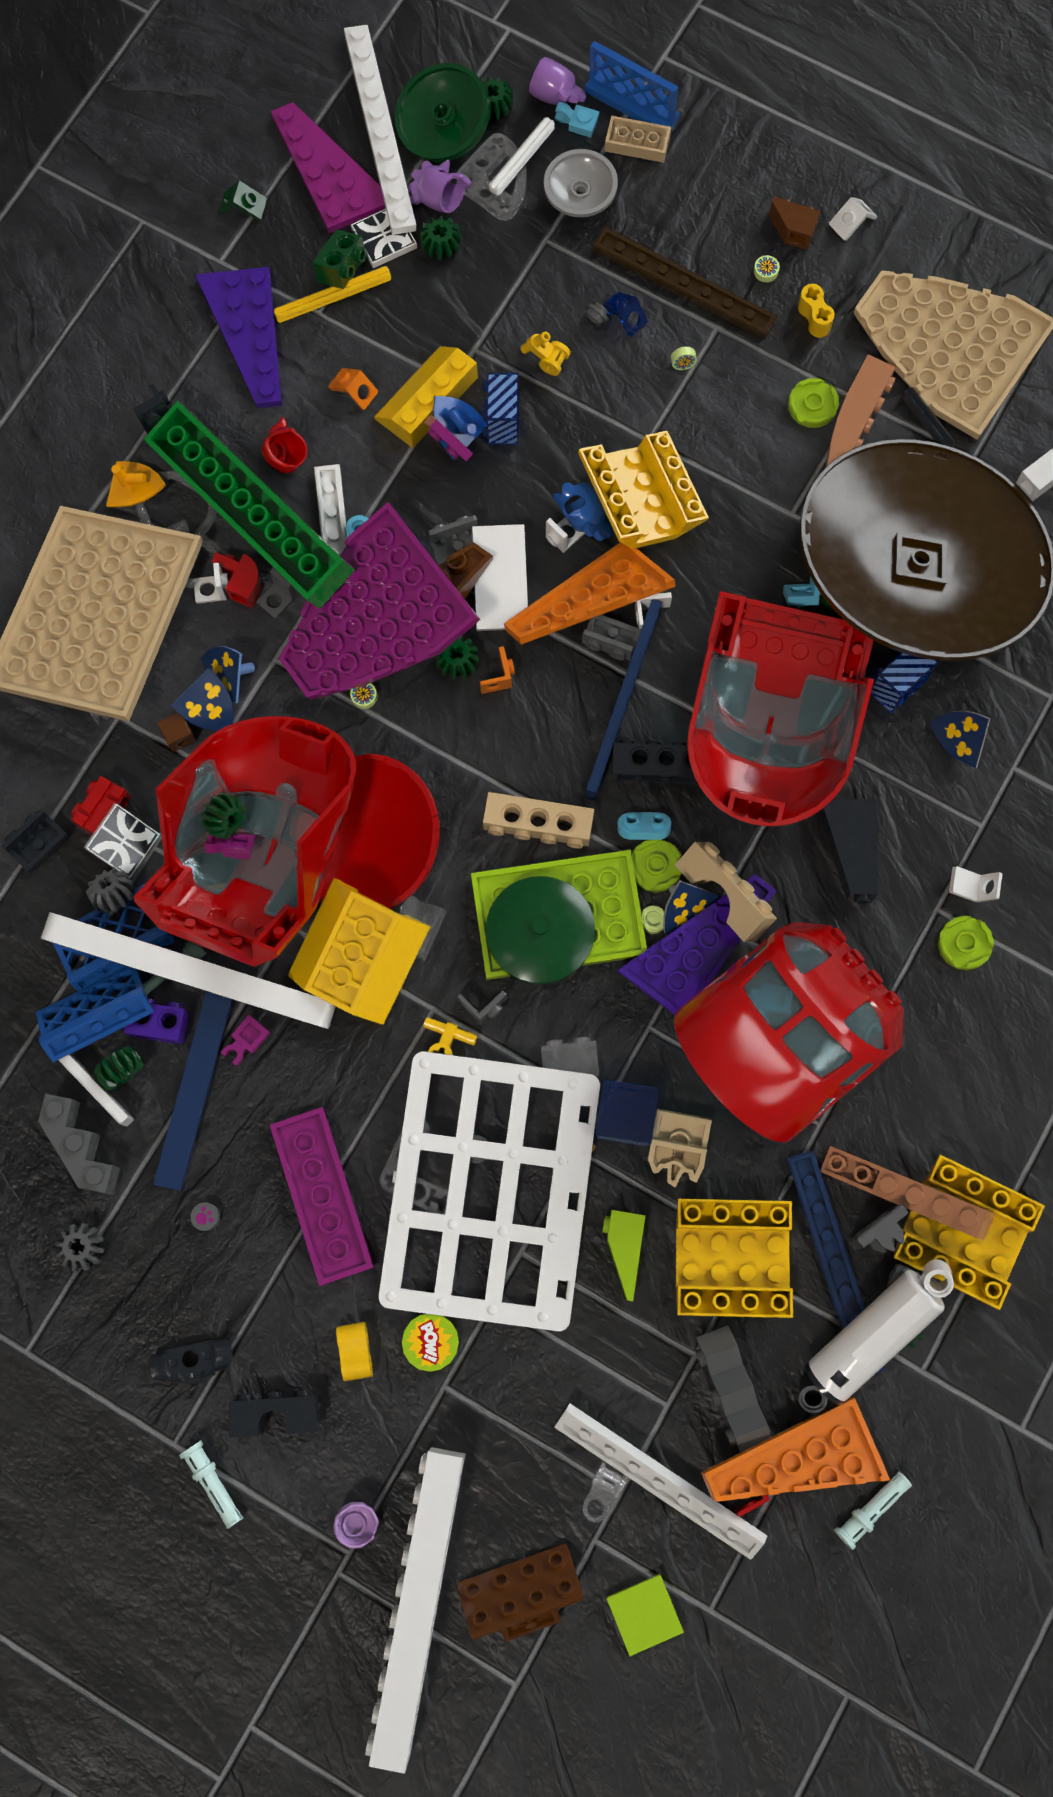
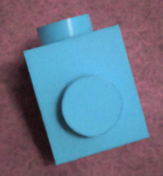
[783,576,821,608]

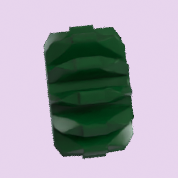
[481,76,513,121]
[420,215,462,261]
[435,636,479,681]
[200,792,247,840]
[93,1047,144,1090]

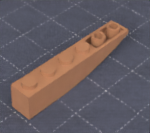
[825,355,896,468]
[820,1146,995,1241]

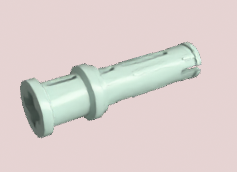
[179,1441,243,1529]
[834,1471,912,1550]

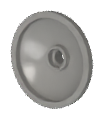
[544,149,618,217]

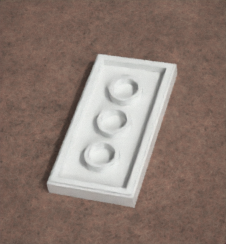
[472,524,528,631]

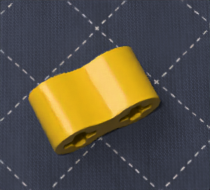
[798,284,835,338]
[336,1322,373,1382]

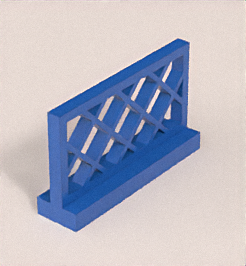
[585,41,680,130]
[53,884,176,991]
[36,966,154,1062]

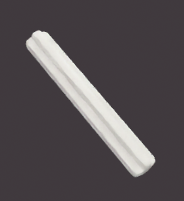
[489,117,555,196]

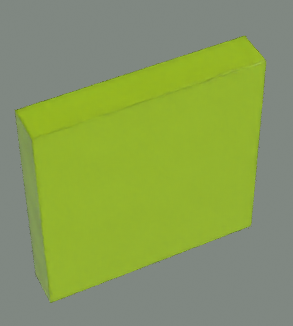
[606,1573,684,1656]

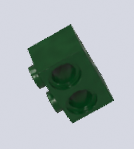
[312,229,367,289]

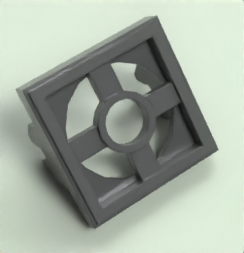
[848,1205,908,1253]

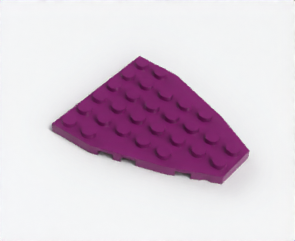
[279,502,480,700]

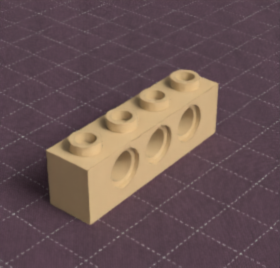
[483,792,594,848]

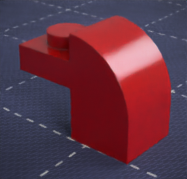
[212,552,262,609]

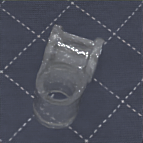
[581,1462,628,1522]

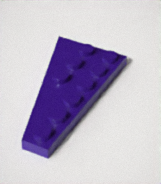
[196,267,282,408]
[616,874,777,1015]

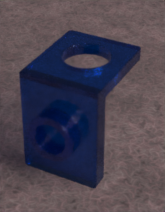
[602,292,648,337]

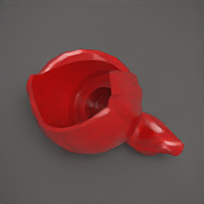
[262,417,308,474]

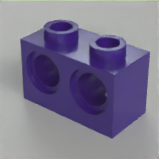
[124,998,190,1045]

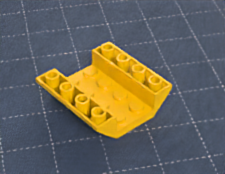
[578,431,709,549]
[287,878,431,1025]
[893,1155,1045,1310]
[676,1199,793,1318]

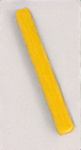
[274,266,391,323]

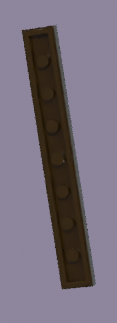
[593,227,778,340]

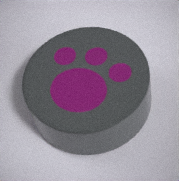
[191,1202,220,1231]

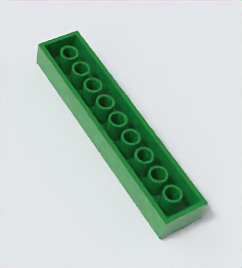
[144,401,355,609]

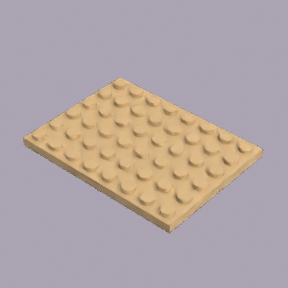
[0,506,203,722]

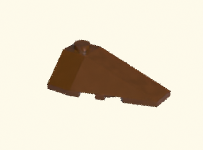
[438,542,493,599]

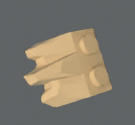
[648,1108,712,1187]

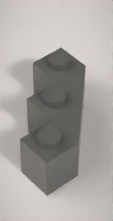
[38,1094,120,1195]
[695,1325,771,1453]

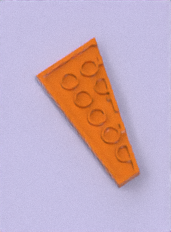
[504,542,676,644]
[701,1397,890,1502]

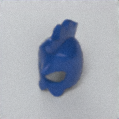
[553,482,613,541]

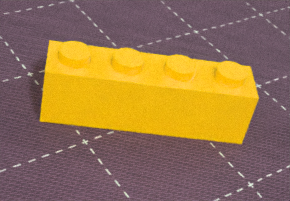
[374,347,478,448]

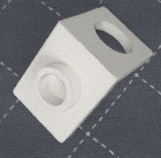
[829,197,877,241]
[546,518,585,553]
[193,563,229,604]
[635,593,672,629]
[949,866,1002,902]

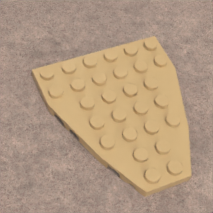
[854,271,1053,440]

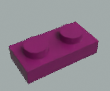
[424,415,473,461]

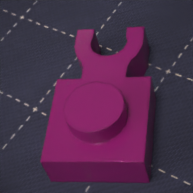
[205,833,255,859]
[220,1015,271,1067]

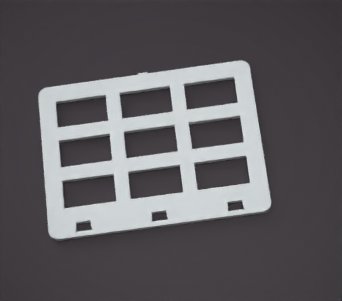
[379,1052,600,1331]

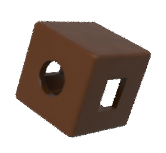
[157,712,196,752]

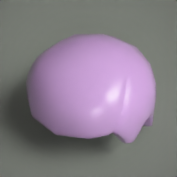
[333,1502,379,1548]

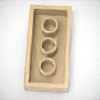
[605,116,671,163]

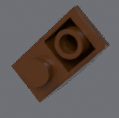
[769,196,821,250]

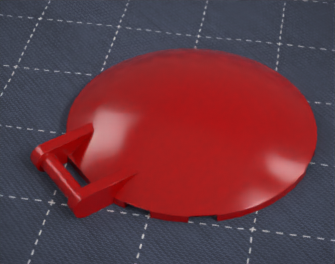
[290,754,440,909]

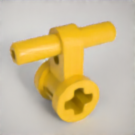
[521,332,571,376]
[423,1017,477,1055]

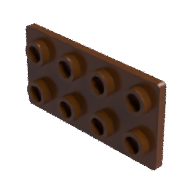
[457,1544,584,1642]

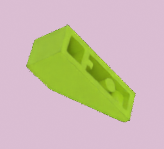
[602,1210,645,1302]

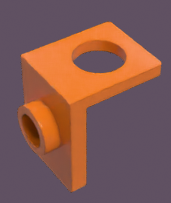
[328,368,378,410]
[480,646,515,694]

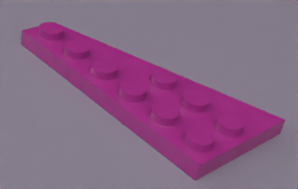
[271,102,386,233]

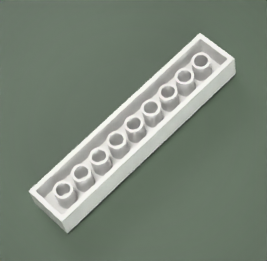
[365,1447,465,1774]

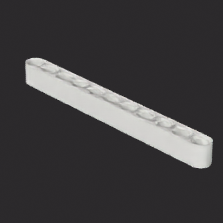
[41,912,336,1029]

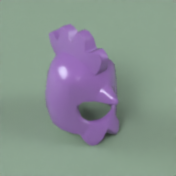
[529,57,586,105]
[408,160,471,213]

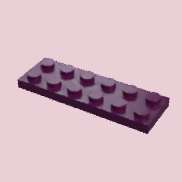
[270,1107,374,1286]

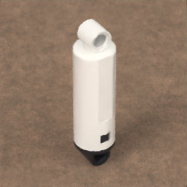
[798,1260,954,1413]

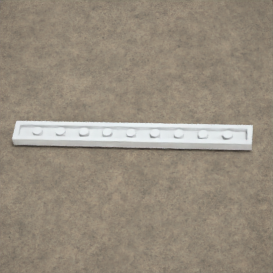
[344,25,416,235]

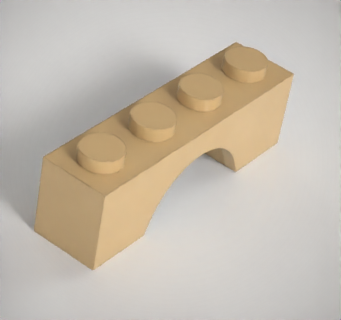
[675,842,777,942]

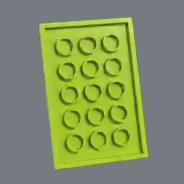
[471,850,647,980]

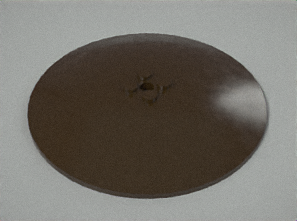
[800,439,1053,661]

